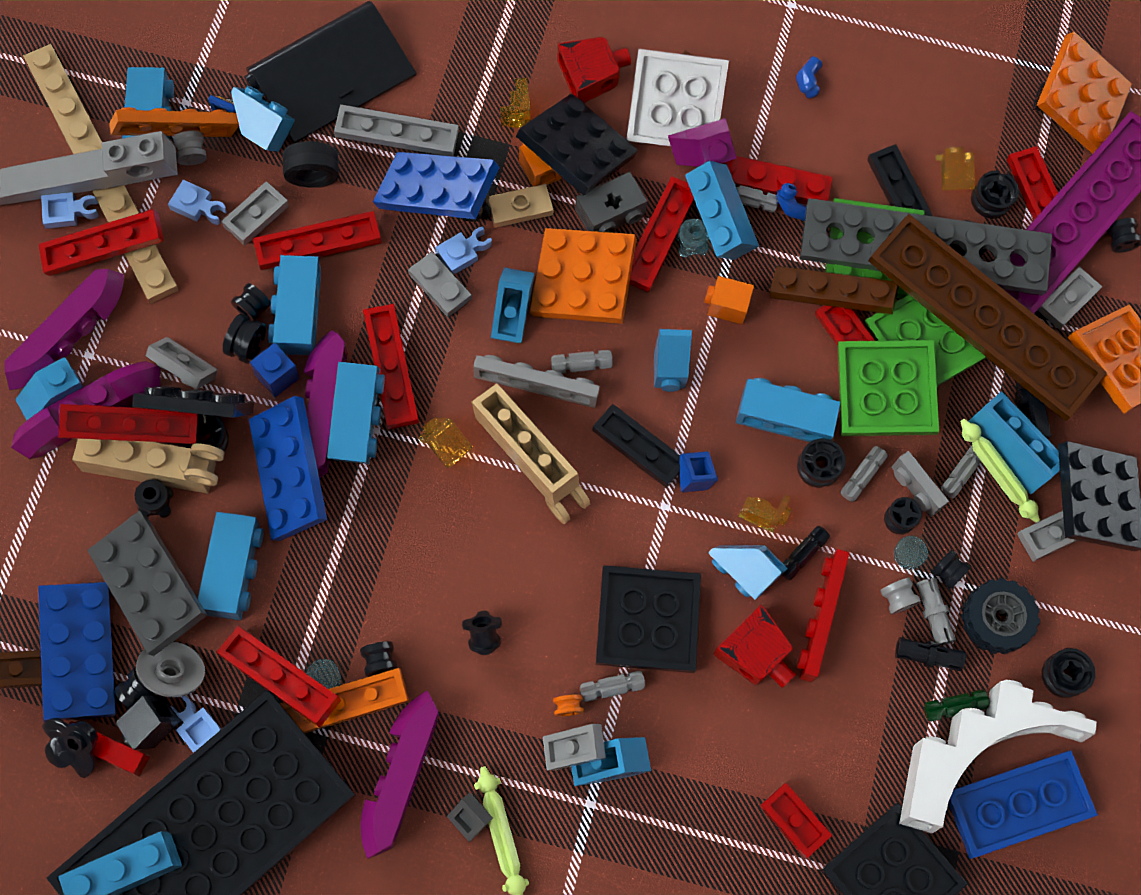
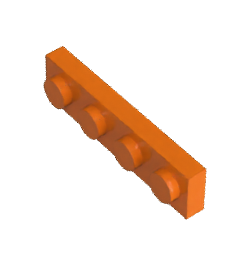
[109,107,239,137]
[280,668,409,733]

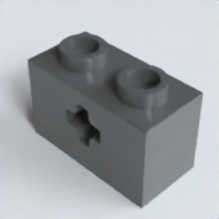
[575,172,648,233]

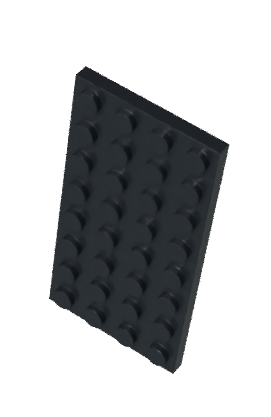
[46,690,356,895]

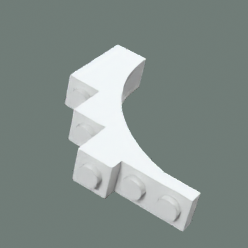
[899,680,1097,833]

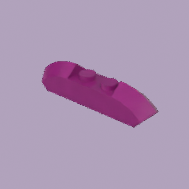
[5,269,124,390]
[304,330,348,479]
[11,361,161,459]
[361,691,439,859]

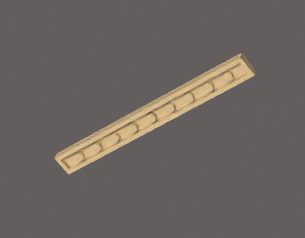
[23,44,179,304]

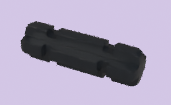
[782,526,830,580]

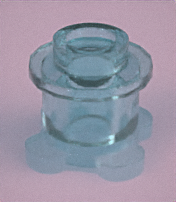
[676,219,709,258]

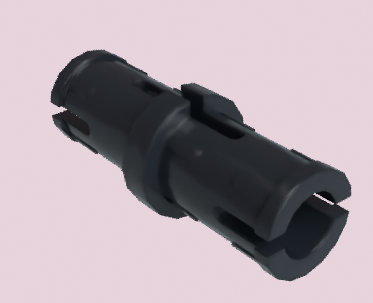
[895,637,966,672]

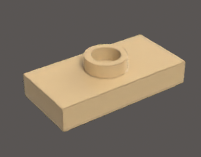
[488,184,554,228]

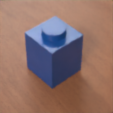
[250,343,300,398]

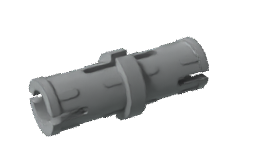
[916,578,956,646]

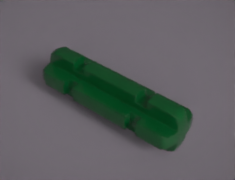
[923,690,990,722]

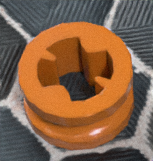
[553,694,584,717]

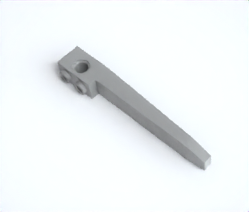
[0,131,178,205]

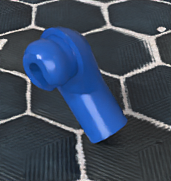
[796,56,823,98]
[777,183,806,221]

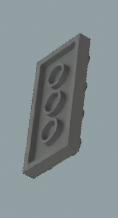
[87,510,207,656]

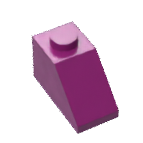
[668,118,737,167]

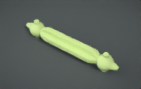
[960,419,1040,523]
[474,766,529,895]

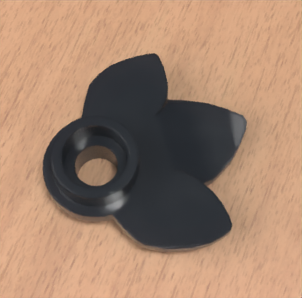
[42,718,98,778]

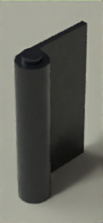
[244,1,416,143]

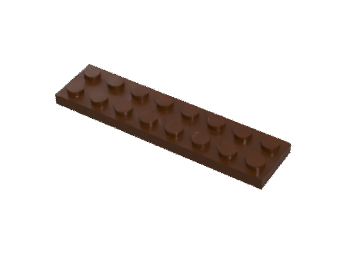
[868,213,1107,421]

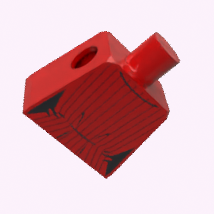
[557,37,631,103]
[713,605,796,688]

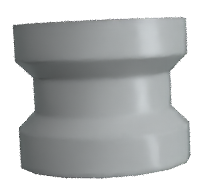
[173,131,207,165]
[880,578,921,615]

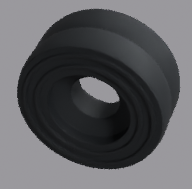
[283,141,339,188]

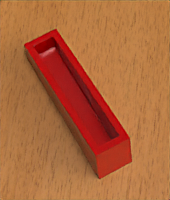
[69,720,150,777]

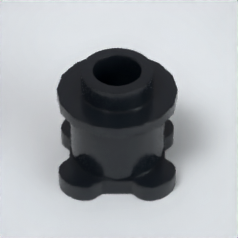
[134,479,173,518]
[462,611,502,655]

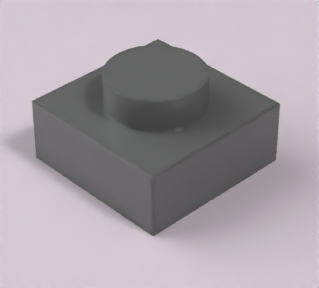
[447,793,493,842]

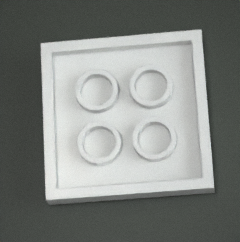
[626,48,729,146]

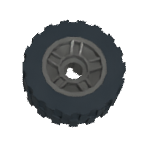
[961,578,1040,654]

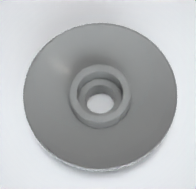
[136,642,205,697]

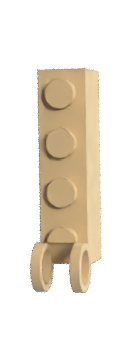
[472,383,590,524]
[72,439,224,494]

